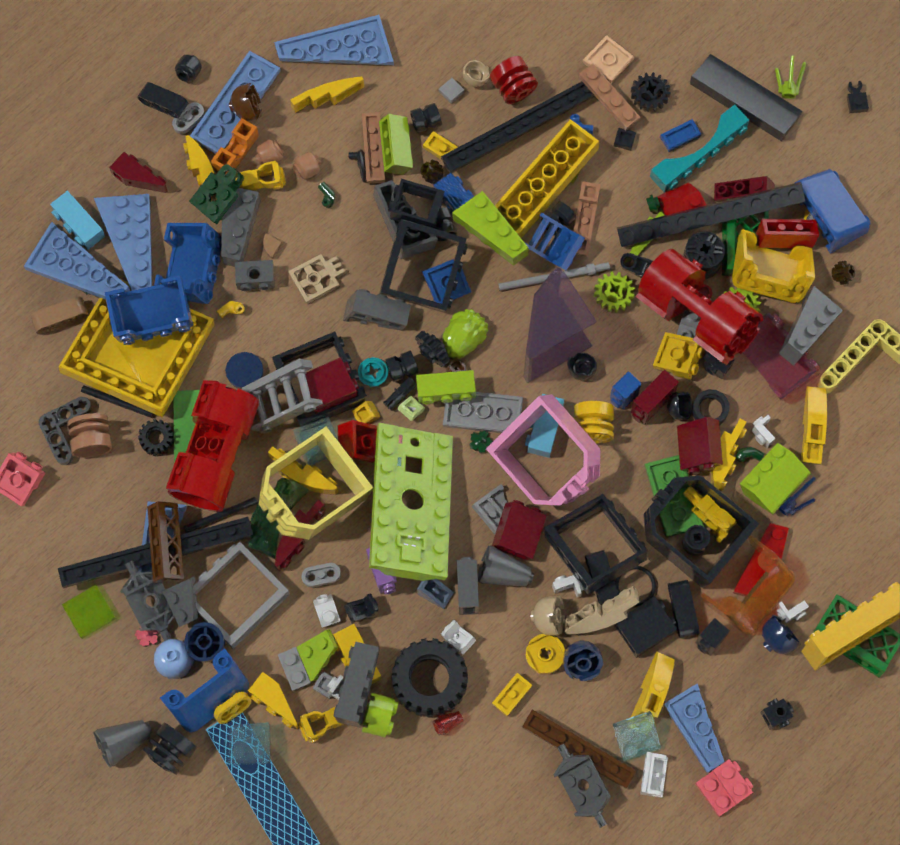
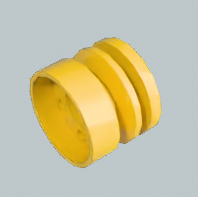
[574,401,614,444]

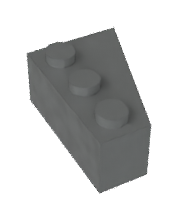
[343,289,411,331]

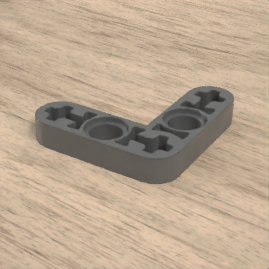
[39,397,92,465]

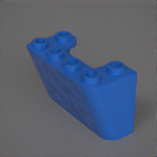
[154,223,222,304]
[105,275,193,345]

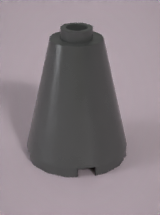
[477,545,534,587]
[93,720,152,767]

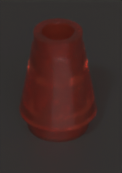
[432,711,464,736]

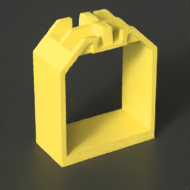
[259,426,373,540]

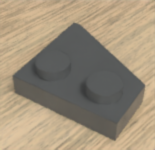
[162,577,198,627]

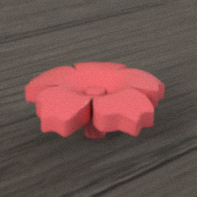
[135,627,159,647]

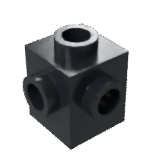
[703,352,735,379]
[760,698,794,730]

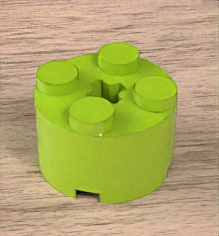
[362,693,398,738]

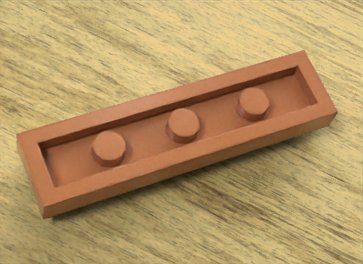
[578,64,640,131]
[362,112,385,184]

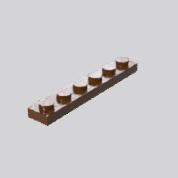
[522,709,636,789]

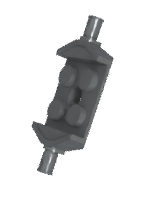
[120,561,174,641]
[553,744,611,828]

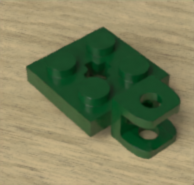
[189,164,244,224]

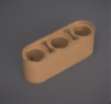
[31,297,89,334]

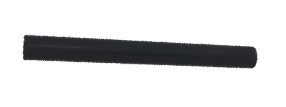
[81,385,153,418]
[183,497,258,533]

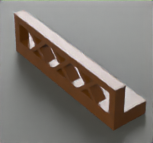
[147,501,184,583]

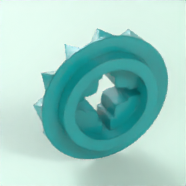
[358,357,388,387]

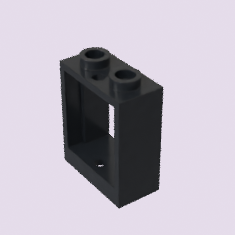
[388,179,445,229]

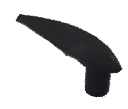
[348,149,366,183]

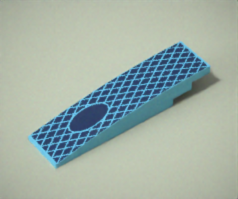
[206,712,320,845]

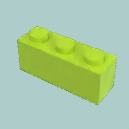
[379,114,413,175]
[416,370,476,405]

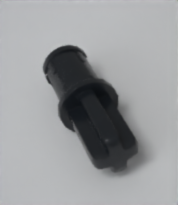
[383,377,417,411]

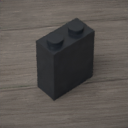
[614,596,677,658]

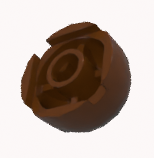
[229,83,262,121]

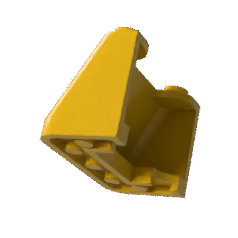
[732,229,815,303]

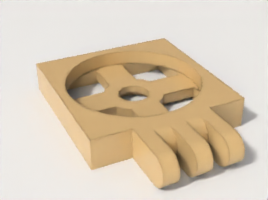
[288,254,346,304]

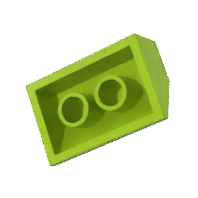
[740,443,811,515]

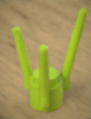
[775,56,806,99]

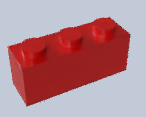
[756,219,819,248]

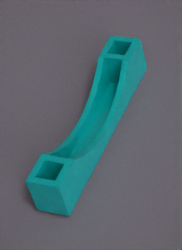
[650,104,749,192]

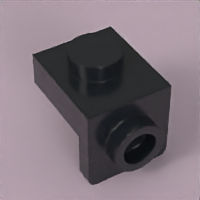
[344,593,378,624]

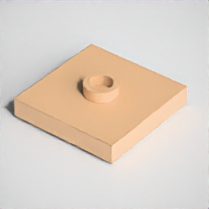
[583,35,634,83]

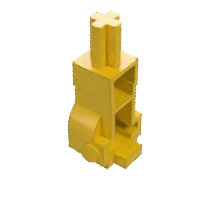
[235,161,286,191]
[683,486,737,543]
[298,706,343,743]

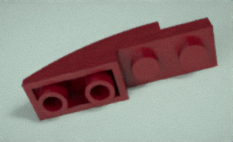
[275,500,326,571]

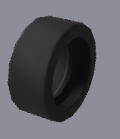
[692,389,730,426]

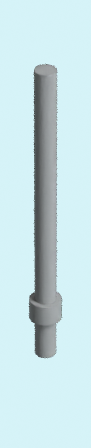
[498,262,610,291]

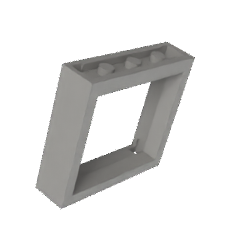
[193,542,290,649]

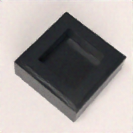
[614,128,636,151]

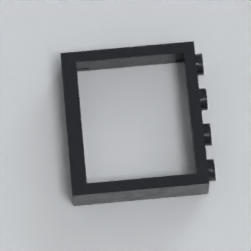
[379,219,468,312]
[272,331,367,429]
[544,494,648,595]

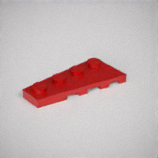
[733,523,789,603]

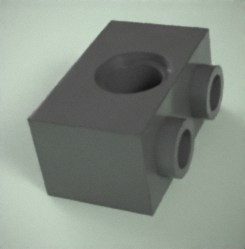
[235,260,275,291]

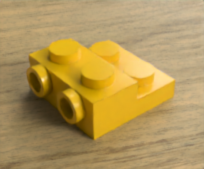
[652,332,705,380]

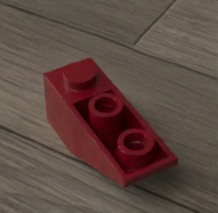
[109,152,168,193]
[714,176,775,202]

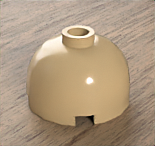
[531,596,565,635]

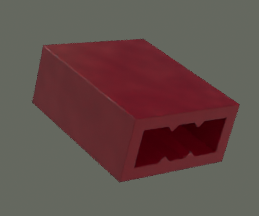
[305,357,359,414]
[631,369,679,425]
[677,417,723,475]
[492,500,547,561]

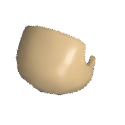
[462,60,490,87]

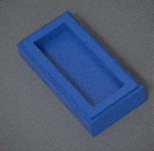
[660,119,701,152]

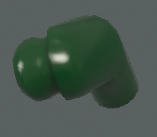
[318,182,336,208]
[735,446,765,462]

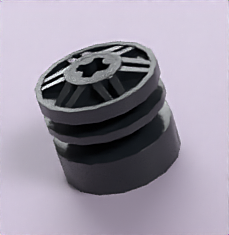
[683,231,725,279]
[143,722,198,775]

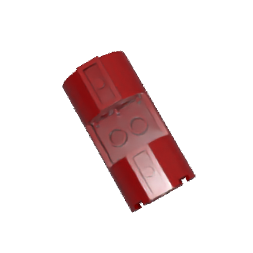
[635,249,763,365]
[166,380,259,512]

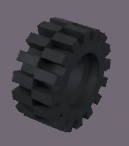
[138,419,174,456]

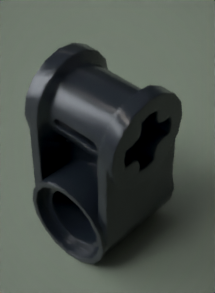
[620,253,653,278]

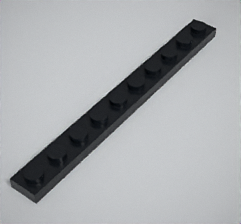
[441,81,595,173]
[617,182,805,247]
[58,517,254,588]

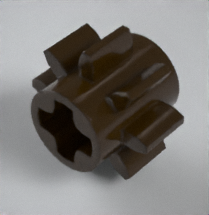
[421,159,444,184]
[831,260,855,285]

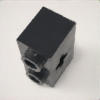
[695,618,730,655]

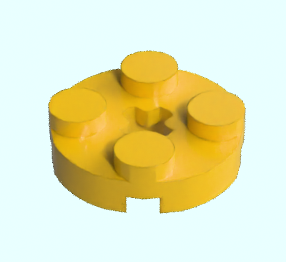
[525,634,565,674]

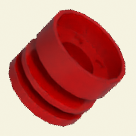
[490,56,538,104]

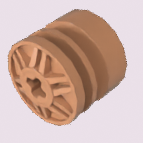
[67,413,112,458]

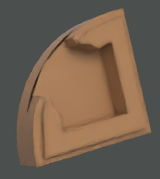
[263,233,282,259]

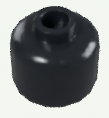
[175,54,202,82]

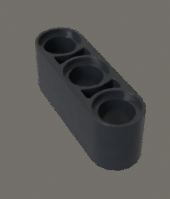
[137,82,189,119]
[585,550,619,605]
[668,580,700,638]

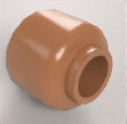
[255,139,284,165]
[293,152,321,179]

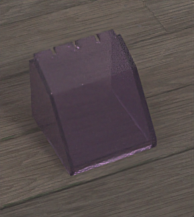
[524,268,597,383]

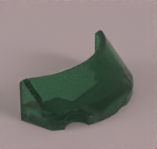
[248,478,309,559]

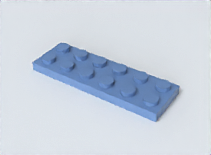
[190,51,281,154]

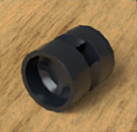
[410,103,442,133]
[541,201,576,236]
[428,207,458,241]
[385,350,419,382]
[682,525,710,556]

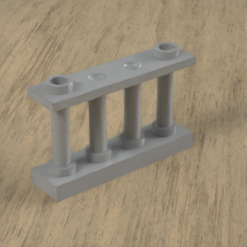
[242,359,323,433]

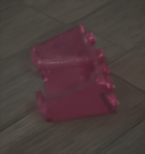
[743,312,821,401]

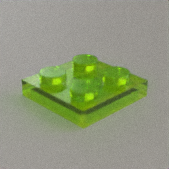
[62,585,116,639]

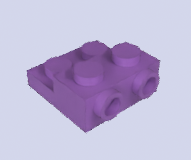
[366,548,397,595]

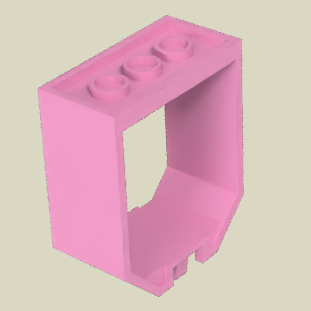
[486,394,600,506]

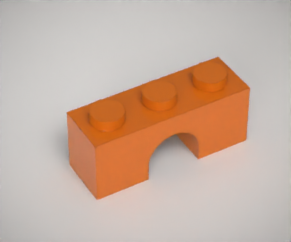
[211,118,259,175]

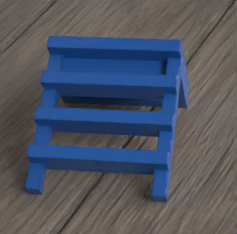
[524,213,585,270]

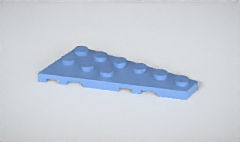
[274,15,394,65]
[94,194,152,291]
[24,222,130,299]

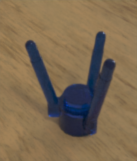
[779,477,816,516]

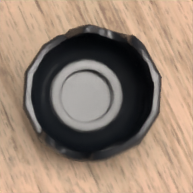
[567,352,597,380]
[667,391,692,420]

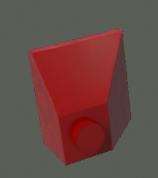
[657,182,707,215]
[337,420,377,463]

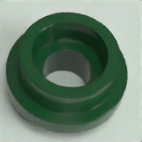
[646,194,661,212]

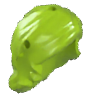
[442,309,488,359]

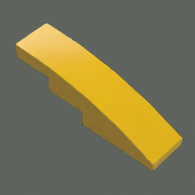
[290,76,364,113]

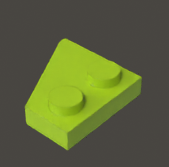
[296,629,338,682]

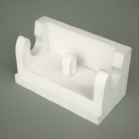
[640,752,668,798]

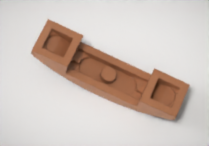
[573,181,601,256]

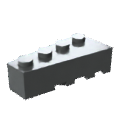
[373,180,438,259]

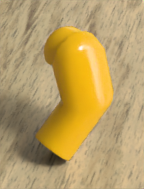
[216,301,245,318]

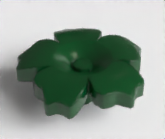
[469,430,493,453]

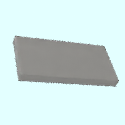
[443,392,523,433]

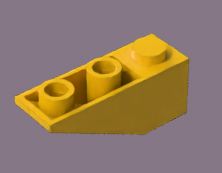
[248,672,299,729]

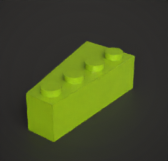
[452,191,529,266]

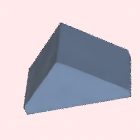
[417,579,454,609]

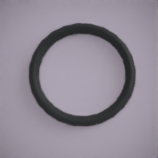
[615,566,656,606]

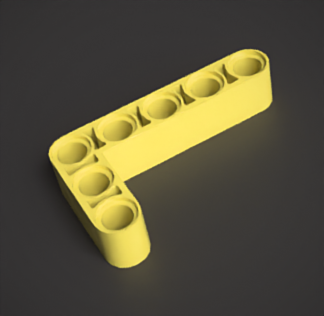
[817,319,900,394]

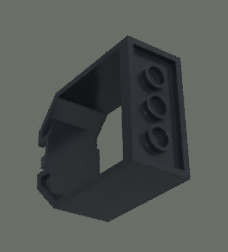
[643,476,759,589]

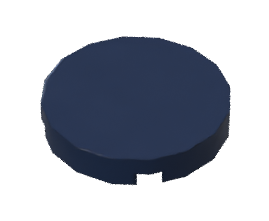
[225,352,264,389]

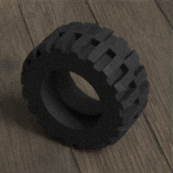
[392,638,468,718]

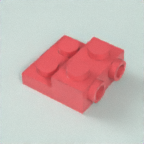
[0,452,45,506]
[695,759,753,817]

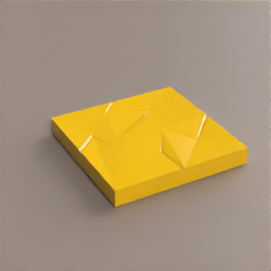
[58,279,214,418]

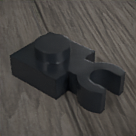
[847,81,869,114]

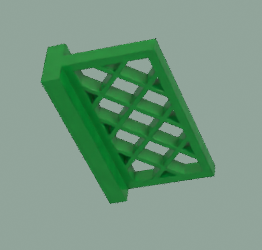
[722,199,769,276]
[812,594,900,678]

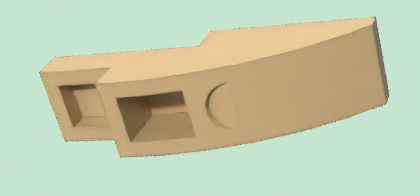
[564,586,639,634]

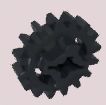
[631,72,671,112]
[415,331,450,367]

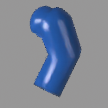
[570,114,593,134]

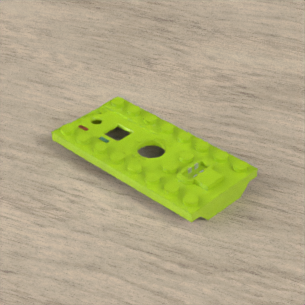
[369,423,453,581]

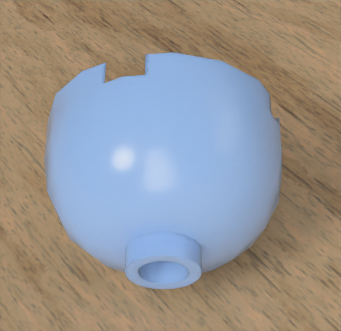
[154,639,194,679]

